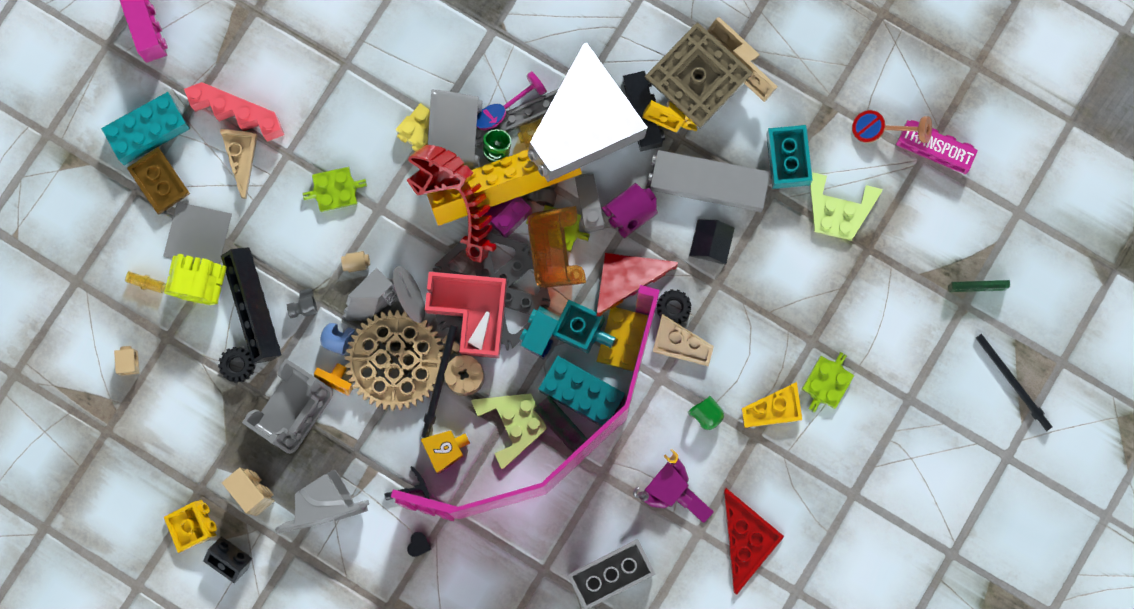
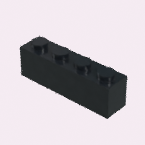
[623,71,665,152]

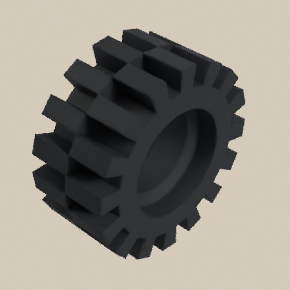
[656,289,692,325]
[218,347,255,383]

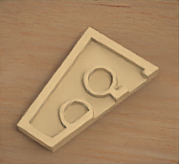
[653,314,714,366]

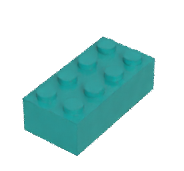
[101,92,190,165]
[538,355,625,427]

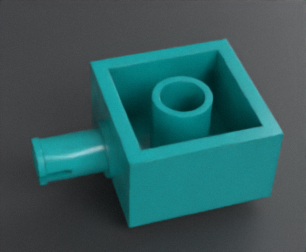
[552,300,616,354]

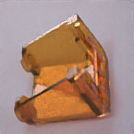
[528,206,586,288]

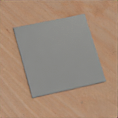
[163,202,232,264]

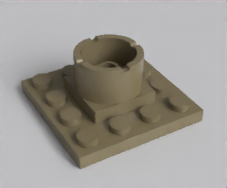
[645,22,753,129]

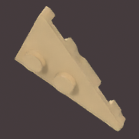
[220,129,258,199]

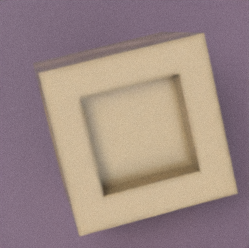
[114,346,140,376]

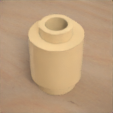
[341,251,370,273]

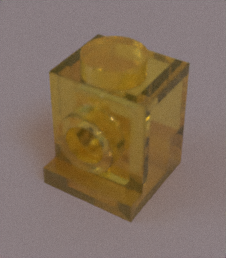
[517,119,542,148]

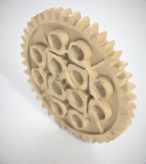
[345,310,444,411]

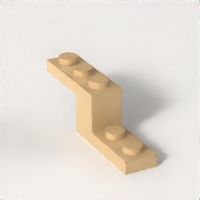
[707,17,778,102]

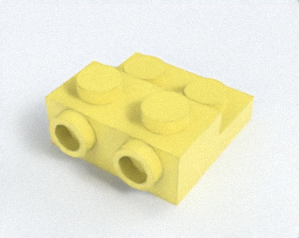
[396,103,430,152]

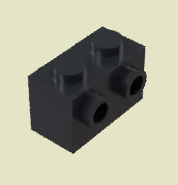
[203,536,253,584]

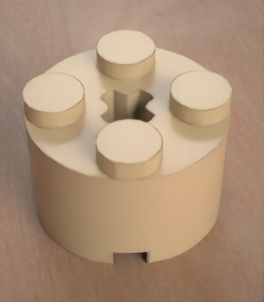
[444,355,484,396]

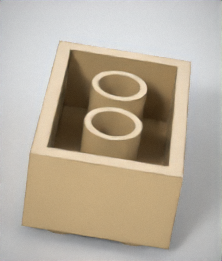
[221,468,275,516]

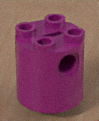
[602,183,658,239]

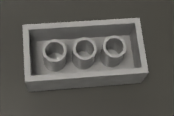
[567,539,656,609]

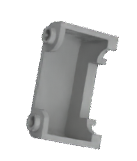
[428,89,483,170]
[242,359,333,454]

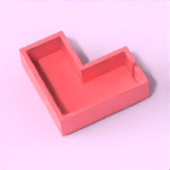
[425,272,507,358]

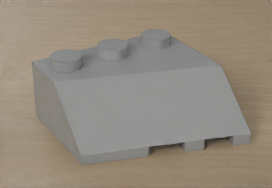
[342,268,398,321]

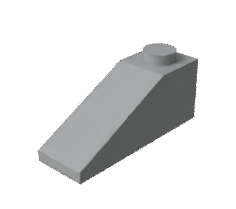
[575,174,604,233]

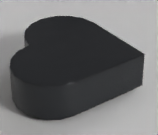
[407,532,432,557]

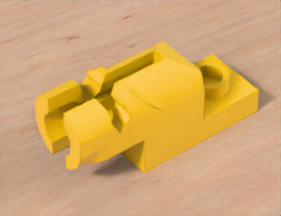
[642,100,697,132]

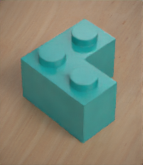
[519,306,560,356]

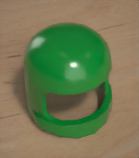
[483,129,511,163]
[688,396,724,430]

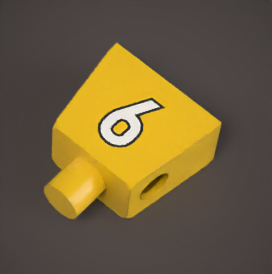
[421,431,470,474]

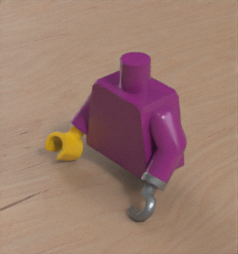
[633,449,693,509]

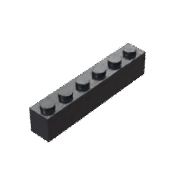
[221,247,282,364]

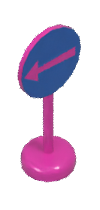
[477,71,547,130]

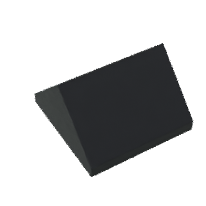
[689,219,735,265]

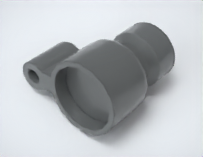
[527,183,558,207]
[287,288,318,318]

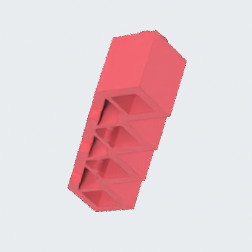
[184,82,285,142]

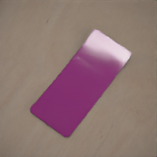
[684,487,714,523]

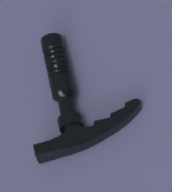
[384,466,430,501]

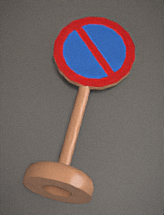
[852,110,932,143]

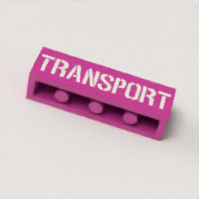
[896,120,978,175]

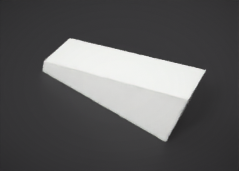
[468,311,490,350]

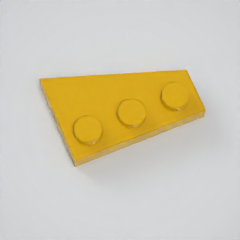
[741,382,802,428]

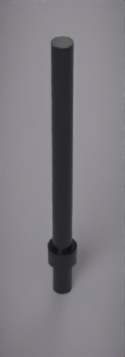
[421,325,458,438]
[976,333,1053,432]

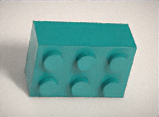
[766,125,813,189]

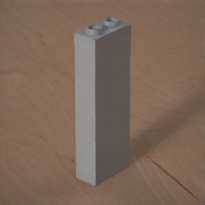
[647,150,770,212]

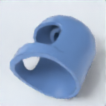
[320,323,355,355]

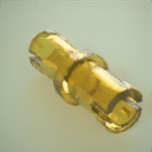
[125,271,166,293]

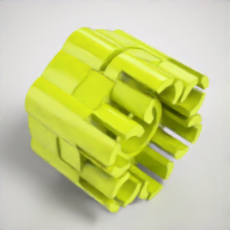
[164,254,227,305]

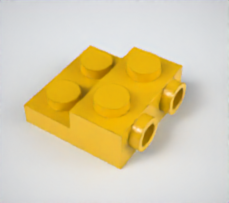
[164,500,217,553]

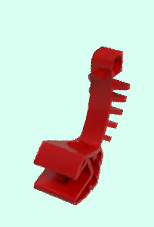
[407,145,497,263]

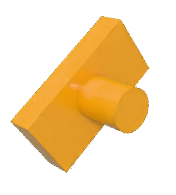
[314,363,352,396]

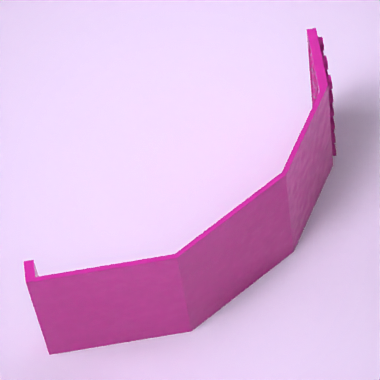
[391,285,660,522]

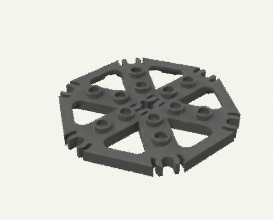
[431,232,550,351]

